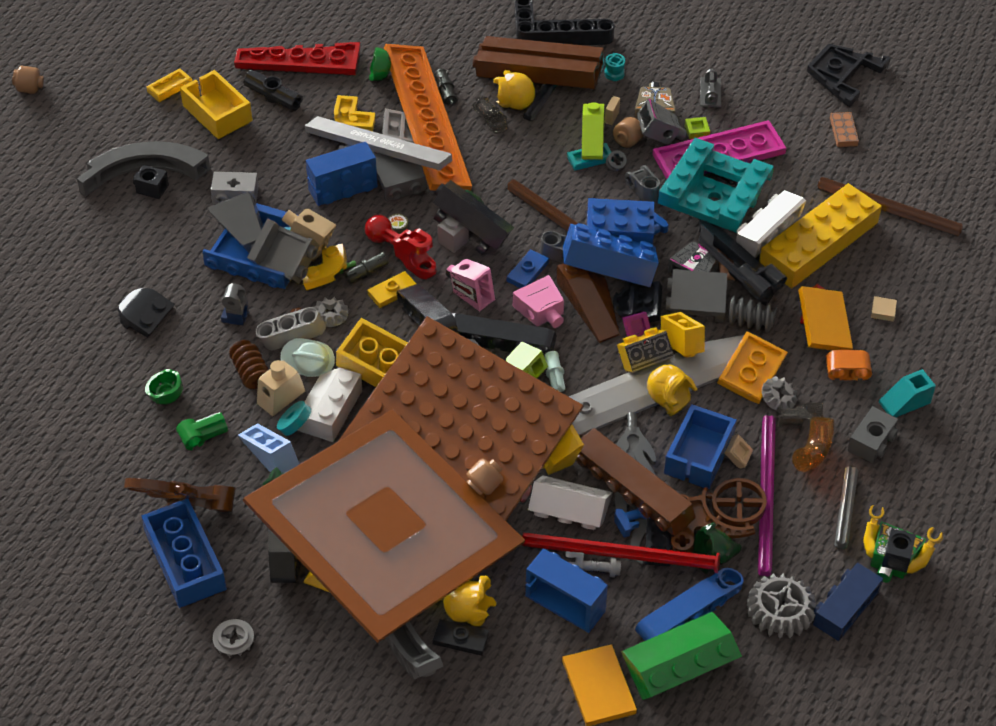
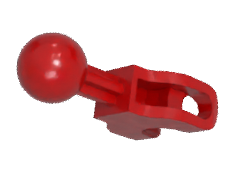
[364,215,437,279]

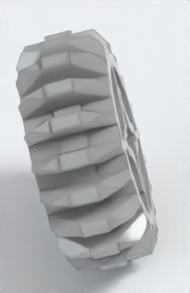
[747,573,816,639]

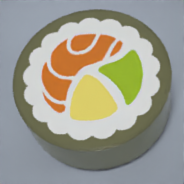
[388,214,408,234]

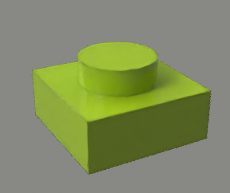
[685,117,710,139]

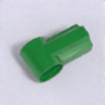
[176,412,228,450]

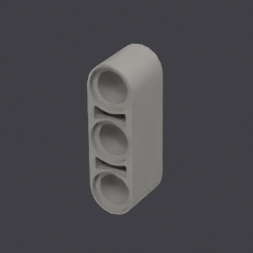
[256,307,326,350]

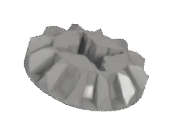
[313,297,348,327]
[762,376,798,412]
[213,619,254,657]

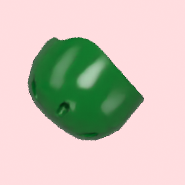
[369,47,391,81]
[145,369,183,405]

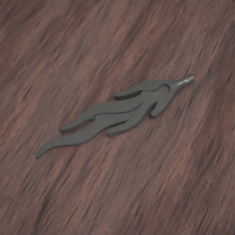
[615,412,656,565]

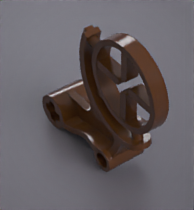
[124,478,236,512]
[671,478,767,553]

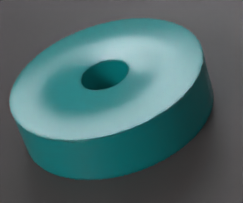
[277,401,311,436]

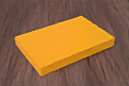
[798,286,853,350]
[717,331,788,404]
[562,644,637,726]

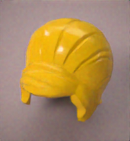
[493,70,535,110]
[647,364,697,416]
[443,575,496,627]

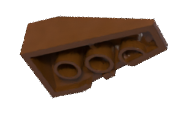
[557,263,619,343]

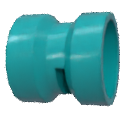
[604,53,626,81]

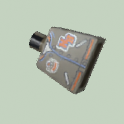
[635,82,675,120]

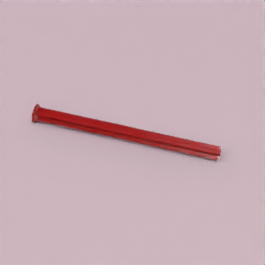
[522,533,720,573]

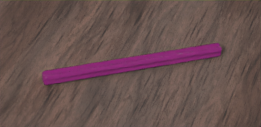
[758,415,776,577]

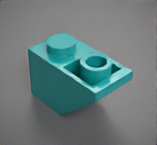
[879,369,936,418]

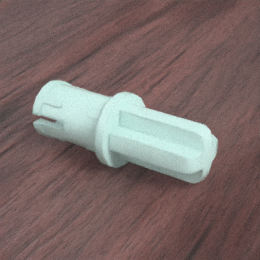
[544,351,565,392]

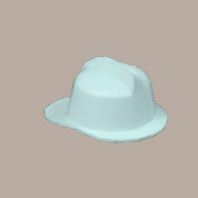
[280,338,335,377]

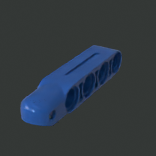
[635,568,744,641]

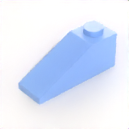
[238,423,299,473]

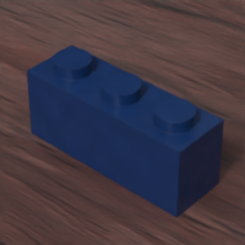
[813,562,883,641]

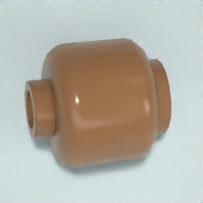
[12,65,44,94]
[613,117,644,148]
[466,459,503,495]

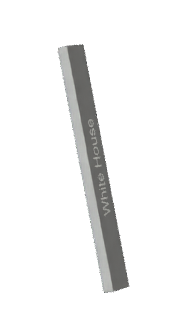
[305,116,452,170]

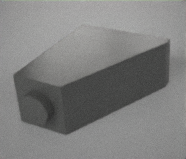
[208,192,263,253]

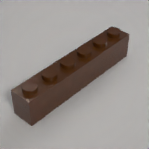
[576,428,696,537]

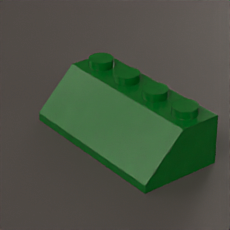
[621,612,742,700]

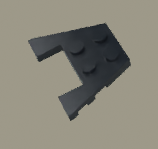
[807,44,891,107]

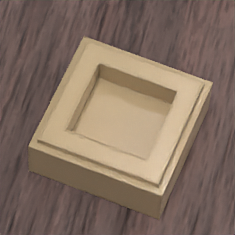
[605,96,620,125]
[871,296,897,321]
[724,434,753,468]

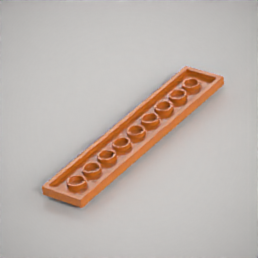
[384,44,472,191]

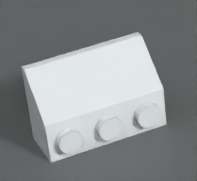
[736,190,806,258]
[297,367,362,442]
[528,476,613,530]

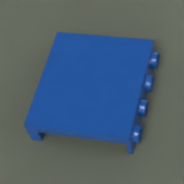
[202,203,299,289]

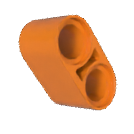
[826,350,872,380]

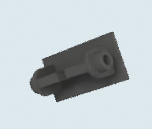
[700,68,721,107]

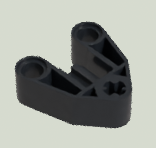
[268,528,301,583]

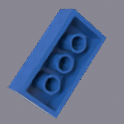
[563,223,659,287]
[141,498,227,608]

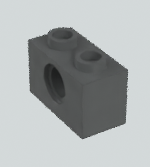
[847,406,898,463]

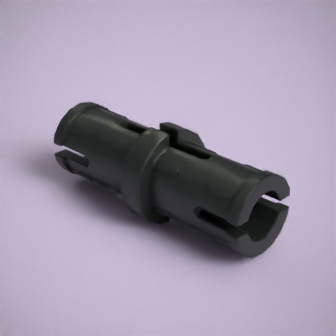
[435,69,457,105]
[344,252,389,285]

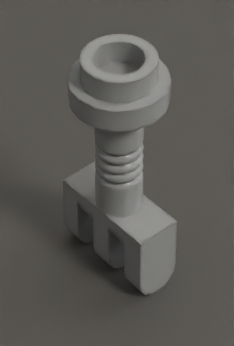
[566,552,621,578]

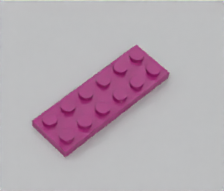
[653,120,786,179]

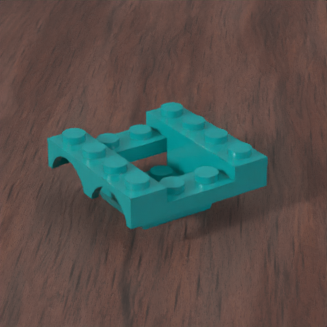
[658,138,774,233]

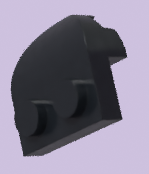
[613,281,662,323]
[118,288,175,338]

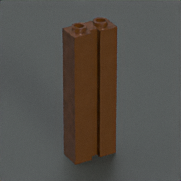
[473,36,604,89]

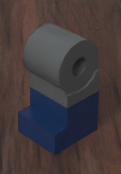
[221,284,249,326]

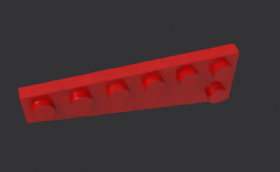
[234,42,360,75]

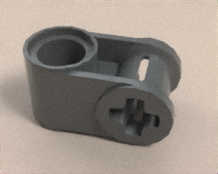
[625,165,660,203]
[540,231,566,263]

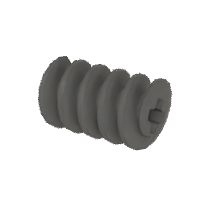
[728,296,778,333]

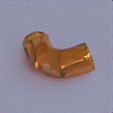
[792,417,835,472]

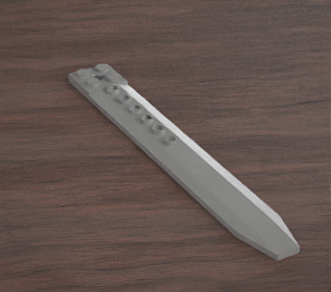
[569,335,744,437]

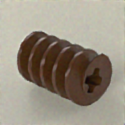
[229,339,268,389]

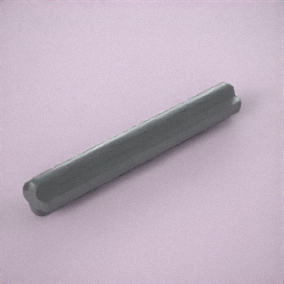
[834,466,858,549]

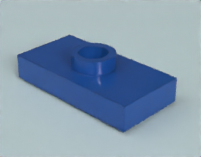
[507,249,549,288]

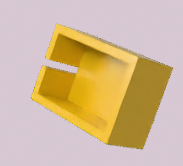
[180,70,252,139]

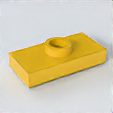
[146,68,192,102]
[367,271,416,308]

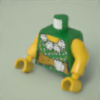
[863,505,943,583]

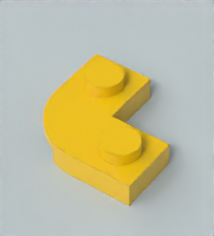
[334,95,376,132]
[303,243,347,290]

